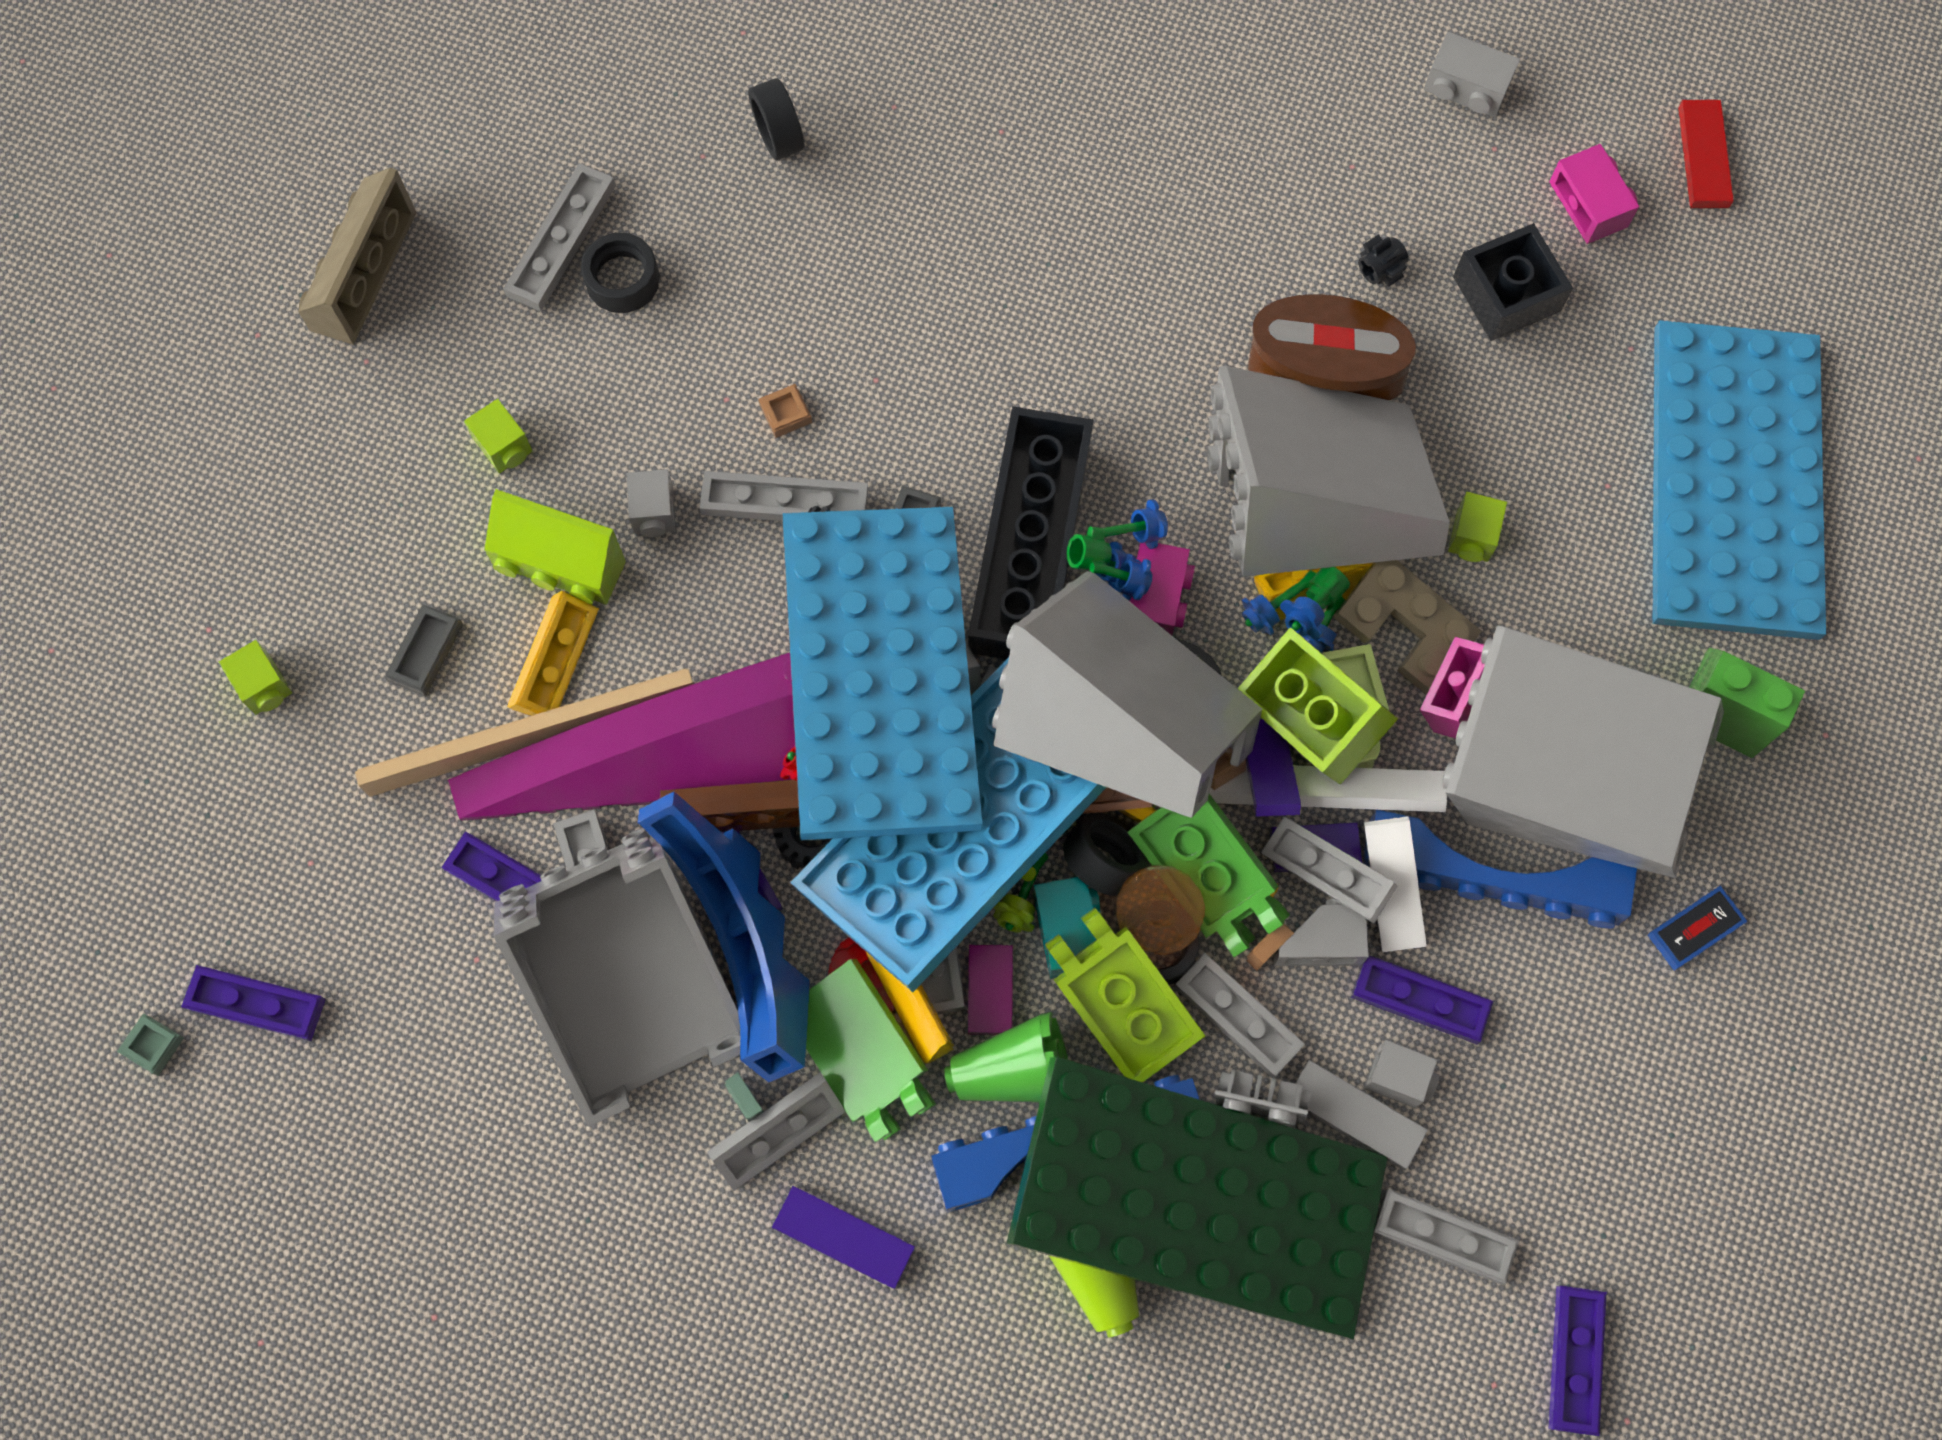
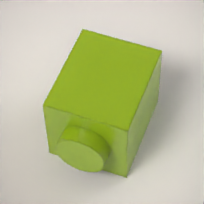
[464,398,533,474]
[1448,491,1507,562]
[218,640,293,715]

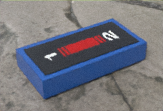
[1647,886,1747,971]

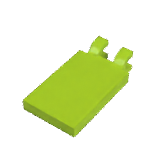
[1045,908,1205,1082]

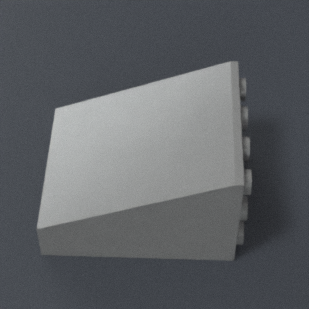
[1207,366,1450,577]
[992,571,1262,818]
[1443,625,1724,878]
[494,828,740,1127]

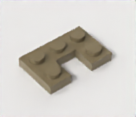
[1332,560,1482,695]

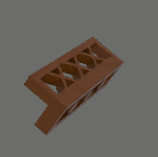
[660,780,800,832]

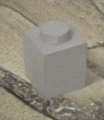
[626,469,676,537]
[1364,1040,1440,1108]

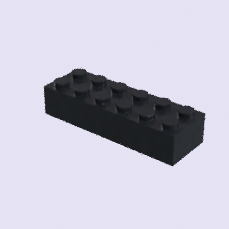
[968,406,1094,659]

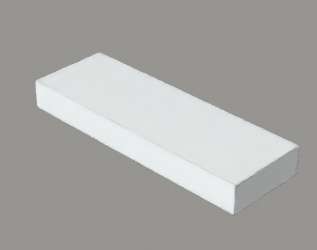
[1364,816,1427,952]

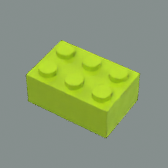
[1237,627,1398,785]

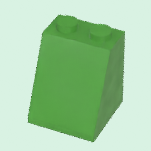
[1689,647,1805,758]

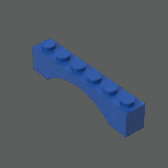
[1362,810,1637,929]
[931,1075,1200,1213]

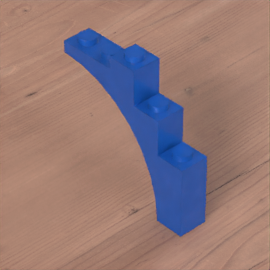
[638,792,810,1082]

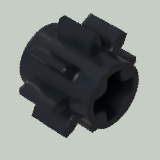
[1358,234,1409,287]

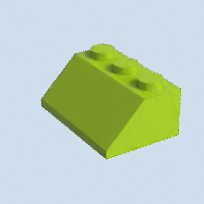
[484,489,626,605]

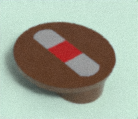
[1248,294,1416,400]

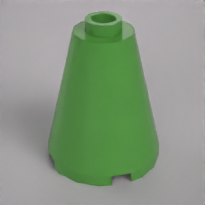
[944,1012,1068,1102]

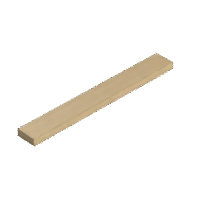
[355,669,694,797]

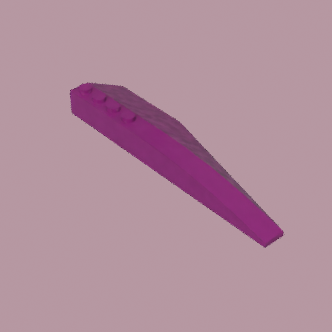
[448,652,795,821]

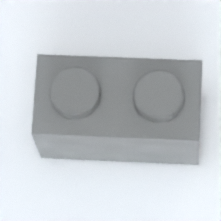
[1424,32,1520,117]

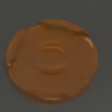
[1115,865,1205,955]

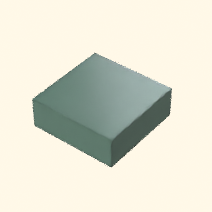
[117,1013,184,1076]
[724,1072,764,1122]

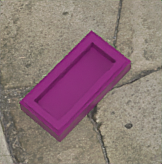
[968,945,1013,1035]

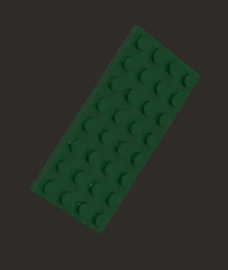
[1006,1056,1387,1340]

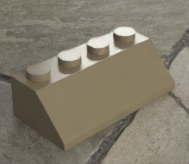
[298,168,417,345]

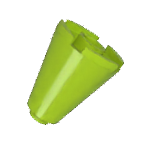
[1048,1255,1140,1337]

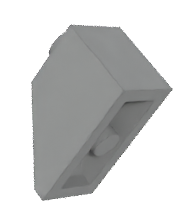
[1273,899,1369,966]

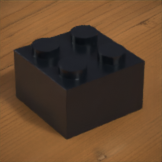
[1453,223,1573,341]

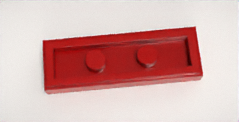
[1678,100,1734,208]

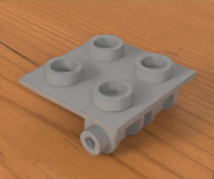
[1215,1069,1311,1128]

